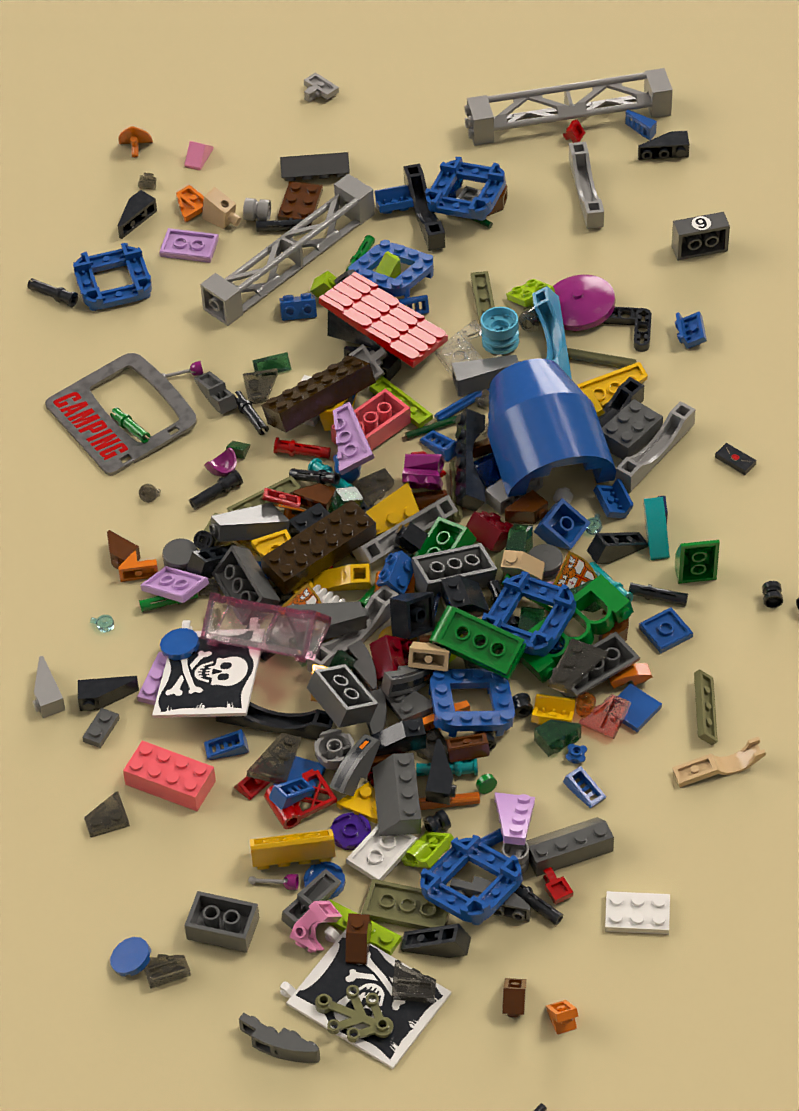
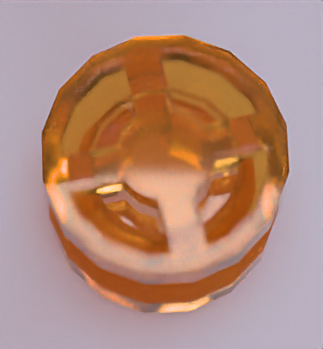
[576,692,596,718]

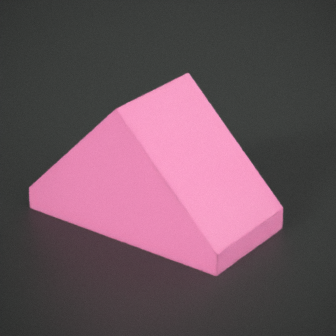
[185,141,214,170]

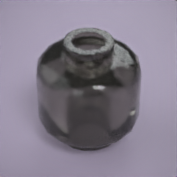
[518,306,542,332]

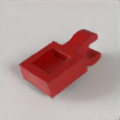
[543,867,574,905]

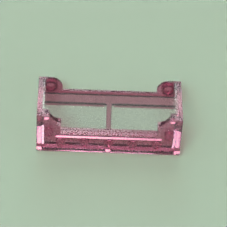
[200,592,332,663]

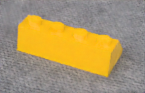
[250,829,336,870]

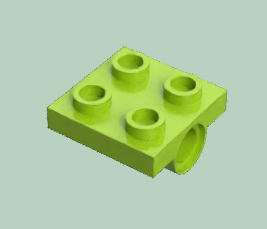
[506,279,555,307]
[401,832,454,868]

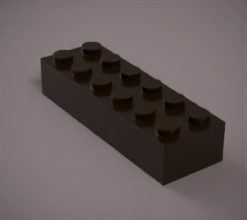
[261,355,376,433]
[261,500,376,596]

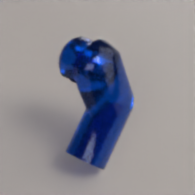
[448,179,463,198]

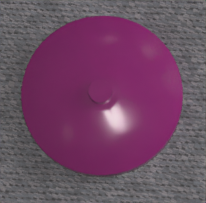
[553,275,616,331]

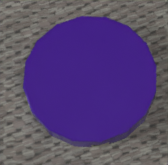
[330,812,371,850]

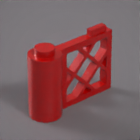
[264,769,337,829]

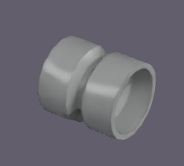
[243,198,271,221]
[502,842,529,874]

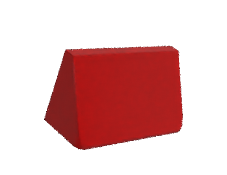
[261,488,301,509]
[234,760,278,800]

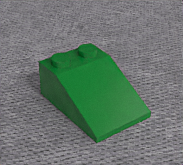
[413,516,477,557]
[675,540,720,584]

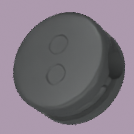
[162,538,198,572]
[528,544,563,581]

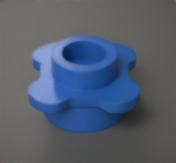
[566,744,587,764]

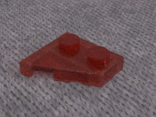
[579,694,631,739]

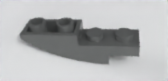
[450,876,530,922]
[239,1013,320,1063]

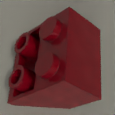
[466,511,520,552]
[369,635,413,681]

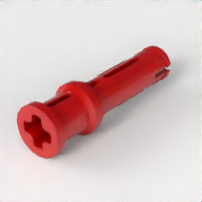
[273,437,331,459]

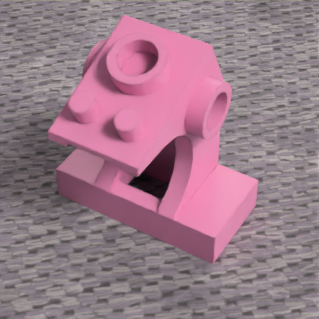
[290,901,343,953]

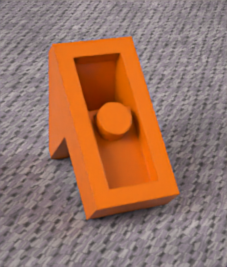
[118,551,158,582]
[546,1000,579,1034]

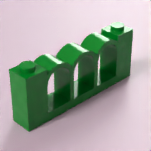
[520,574,634,683]

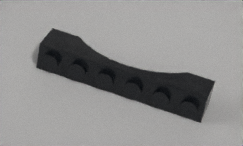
[403,163,446,251]
[598,377,645,427]
[455,408,486,512]
[216,702,337,740]

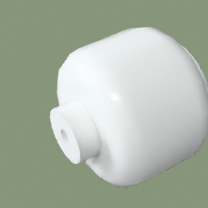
[553,487,573,504]

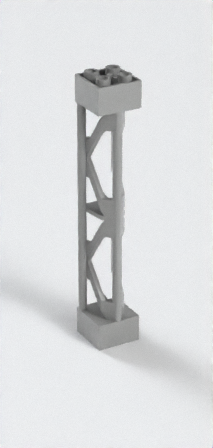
[464,68,673,146]
[200,174,375,326]

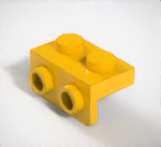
[531,694,575,728]

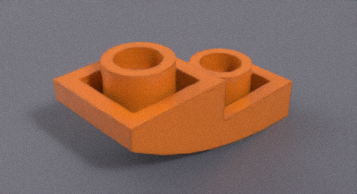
[609,663,653,688]

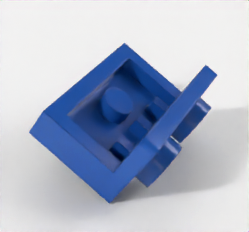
[374,185,414,214]
[279,293,317,321]
[675,311,707,349]
[593,479,633,518]
[376,550,414,595]

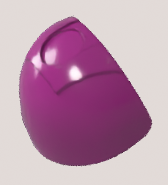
[204,447,237,477]

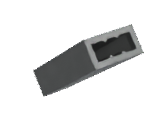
[452,355,521,397]
[209,502,290,542]
[287,601,369,647]

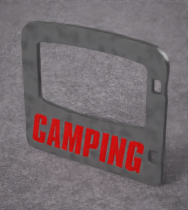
[45,353,197,475]

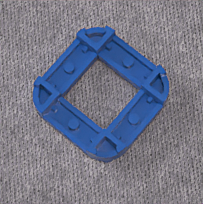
[425,157,506,220]
[348,240,434,298]
[73,243,152,311]
[482,571,576,657]
[428,669,515,737]
[420,835,523,925]

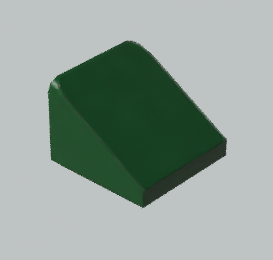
[226,441,250,459]

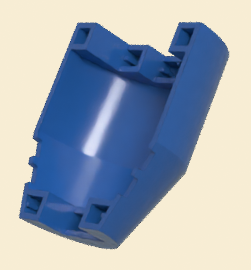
[487,358,616,497]

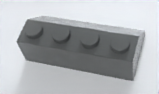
[280,152,350,181]
[411,543,498,598]
[212,545,280,626]
[552,632,640,698]
[372,753,421,836]
[526,817,614,877]

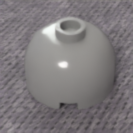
[314,729,354,770]

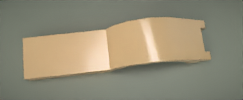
[672,737,766,788]

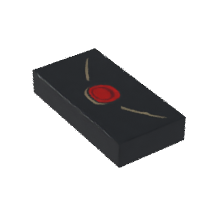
[715,443,757,475]

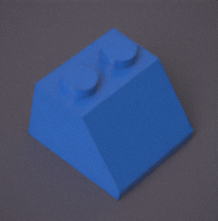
[533,498,591,550]

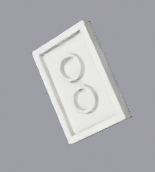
[346,825,417,881]
[605,891,670,935]

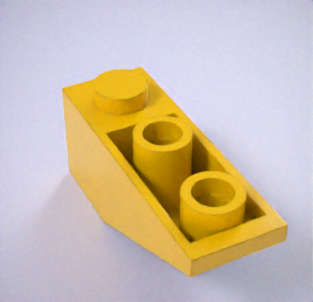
[313,564,372,591]

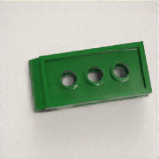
[429,606,527,680]

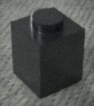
[394,521,428,554]

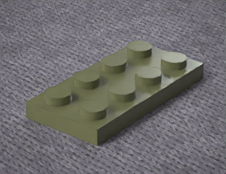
[361,879,450,930]

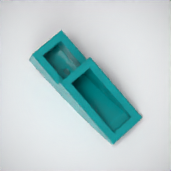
[643,497,670,560]

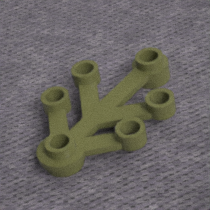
[315,985,393,1043]

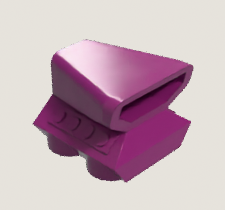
[402,454,445,490]

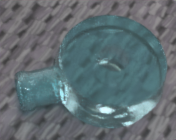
[585,513,602,535]
[90,615,114,632]

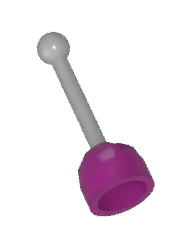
[162,361,204,378]
[248,874,299,891]

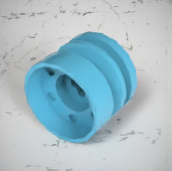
[480,307,520,355]

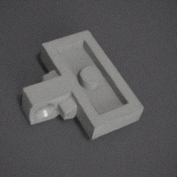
[304,73,339,102]
[349,344,388,380]

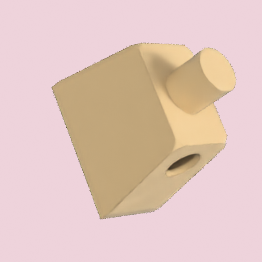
[202,187,242,229]

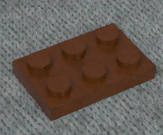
[277,181,323,225]

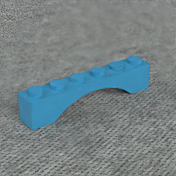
[532,286,572,379]

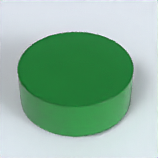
[476,774,497,794]

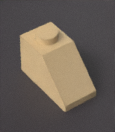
[501,550,545,581]
[408,642,449,671]

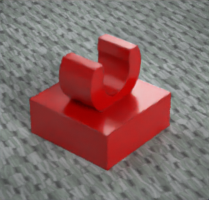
[563,120,585,143]

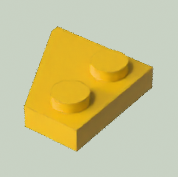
[337,782,378,824]

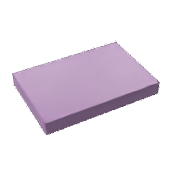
[159,228,219,263]
[140,566,209,603]

